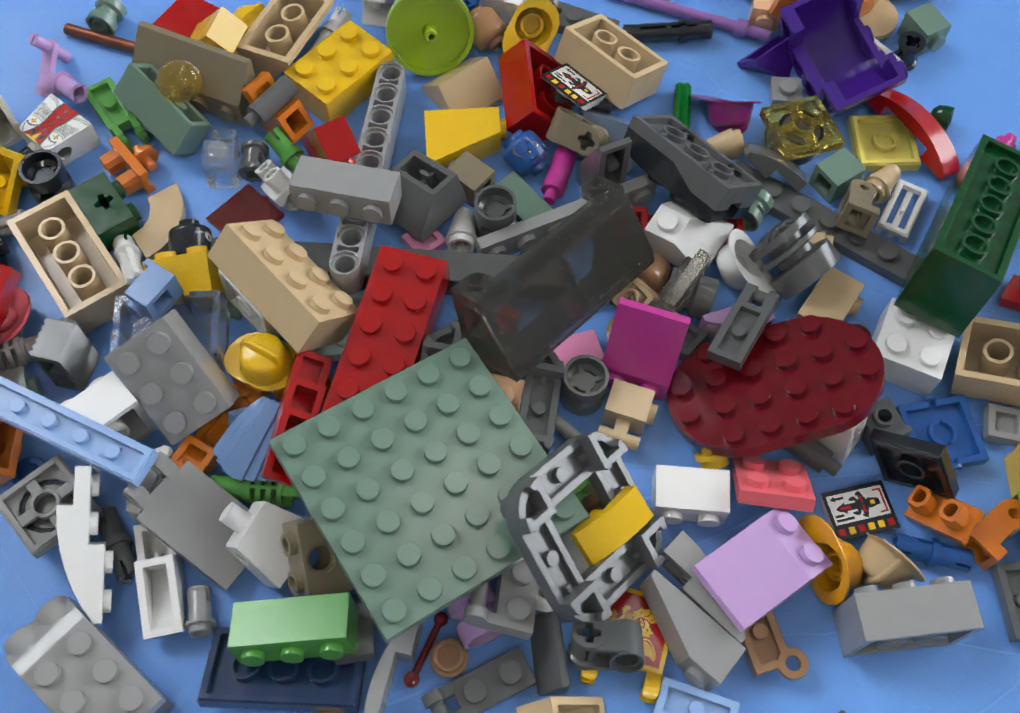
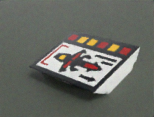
[540,63,607,111]
[821,480,901,541]

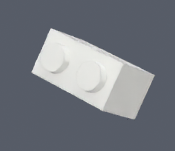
[651,465,730,527]

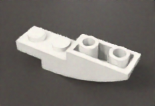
[56,465,114,624]

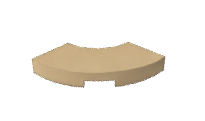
[132,183,186,260]

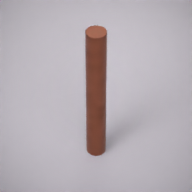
[63,23,135,54]

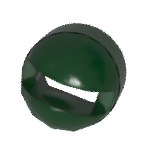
[930,105,955,131]

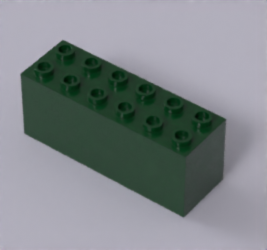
[893,134,1020,338]

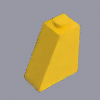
[424,107,507,167]

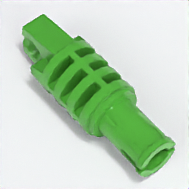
[211,474,301,507]

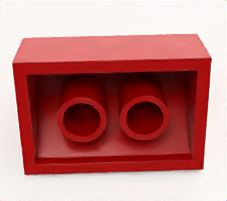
[498,38,571,141]

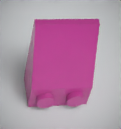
[603,297,691,401]

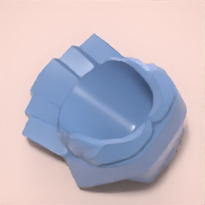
[212,396,280,483]

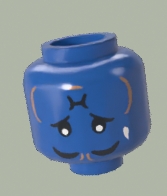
[503,129,549,177]

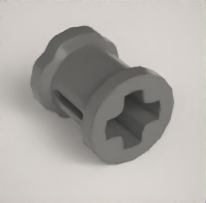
[238,140,269,182]

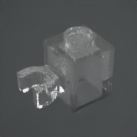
[201,129,243,188]

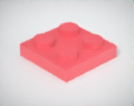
[730,455,816,513]

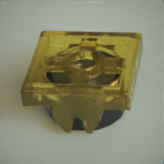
[759,95,845,165]

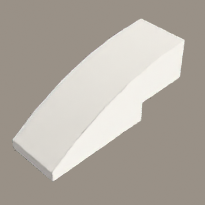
[133,525,185,640]

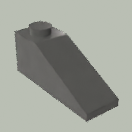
[577,137,632,196]

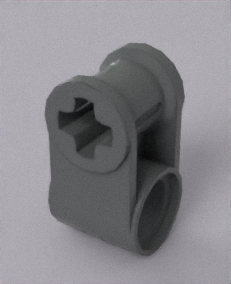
[567,619,645,673]

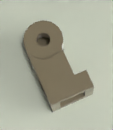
[835,179,881,238]

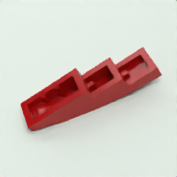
[261,350,333,488]

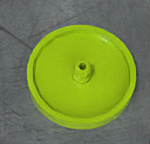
[385,0,474,76]

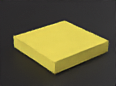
[846,115,922,172]

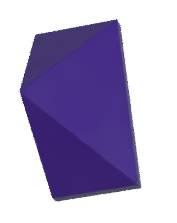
[737,34,793,77]

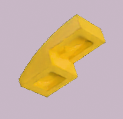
[569,486,654,565]

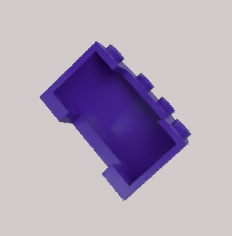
[779,0,908,117]

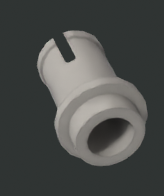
[184,585,216,638]

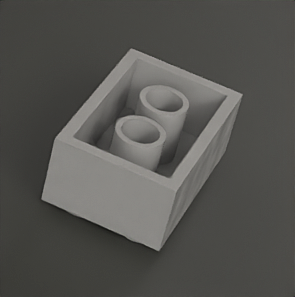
[104,308,240,446]
[832,576,985,658]

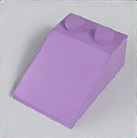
[691,508,833,633]

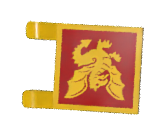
[579,588,668,704]

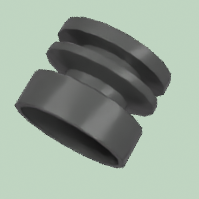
[749,211,842,300]

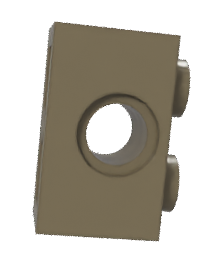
[281,516,353,597]

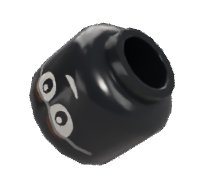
[168,219,212,255]

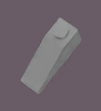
[639,569,746,691]

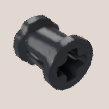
[893,31,927,71]

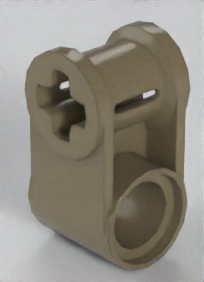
[545,107,610,156]

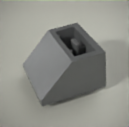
[391,149,468,243]

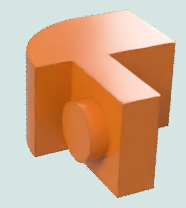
[240,71,315,144]

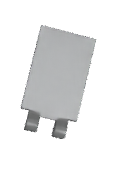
[122,451,249,591]

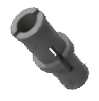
[98,506,137,583]

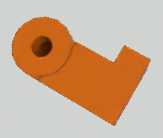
[956,498,1020,571]

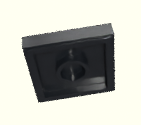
[868,428,960,499]

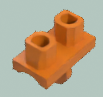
[99,136,158,196]
[904,485,985,546]

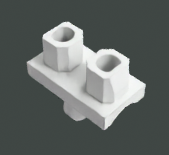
[255,159,298,211]

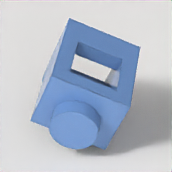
[124,258,184,322]

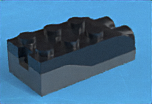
[623,115,764,223]

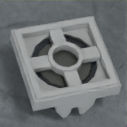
[0,454,102,559]

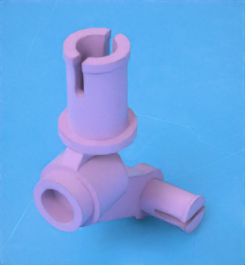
[29,33,88,103]

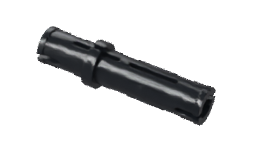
[623,19,713,43]

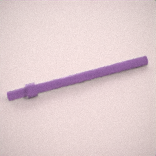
[620,0,771,42]

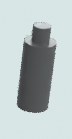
[242,76,298,129]
[784,440,842,477]

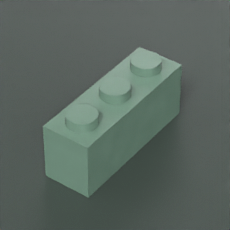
[113,63,212,155]

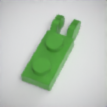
[87,77,150,151]

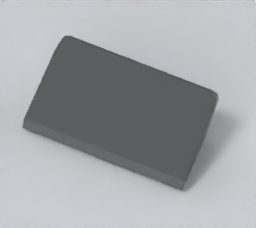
[530,611,570,696]

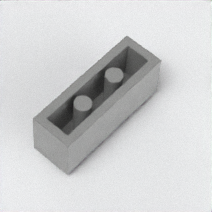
[288,155,402,225]

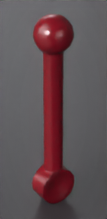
[403,612,449,689]

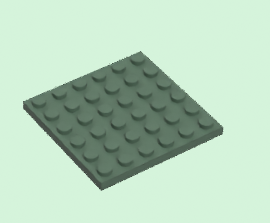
[268,338,590,644]

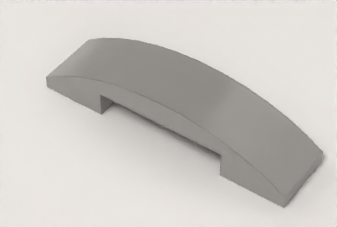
[364,622,423,713]

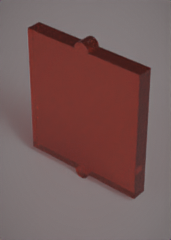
[206,184,285,233]

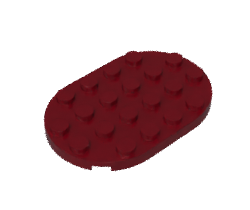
[667,315,885,457]

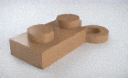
[741,611,809,681]

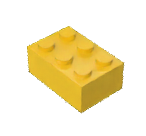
[284,20,394,123]

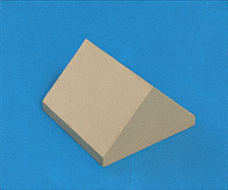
[422,56,503,110]

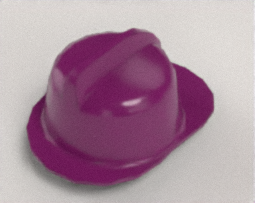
[690,94,761,134]

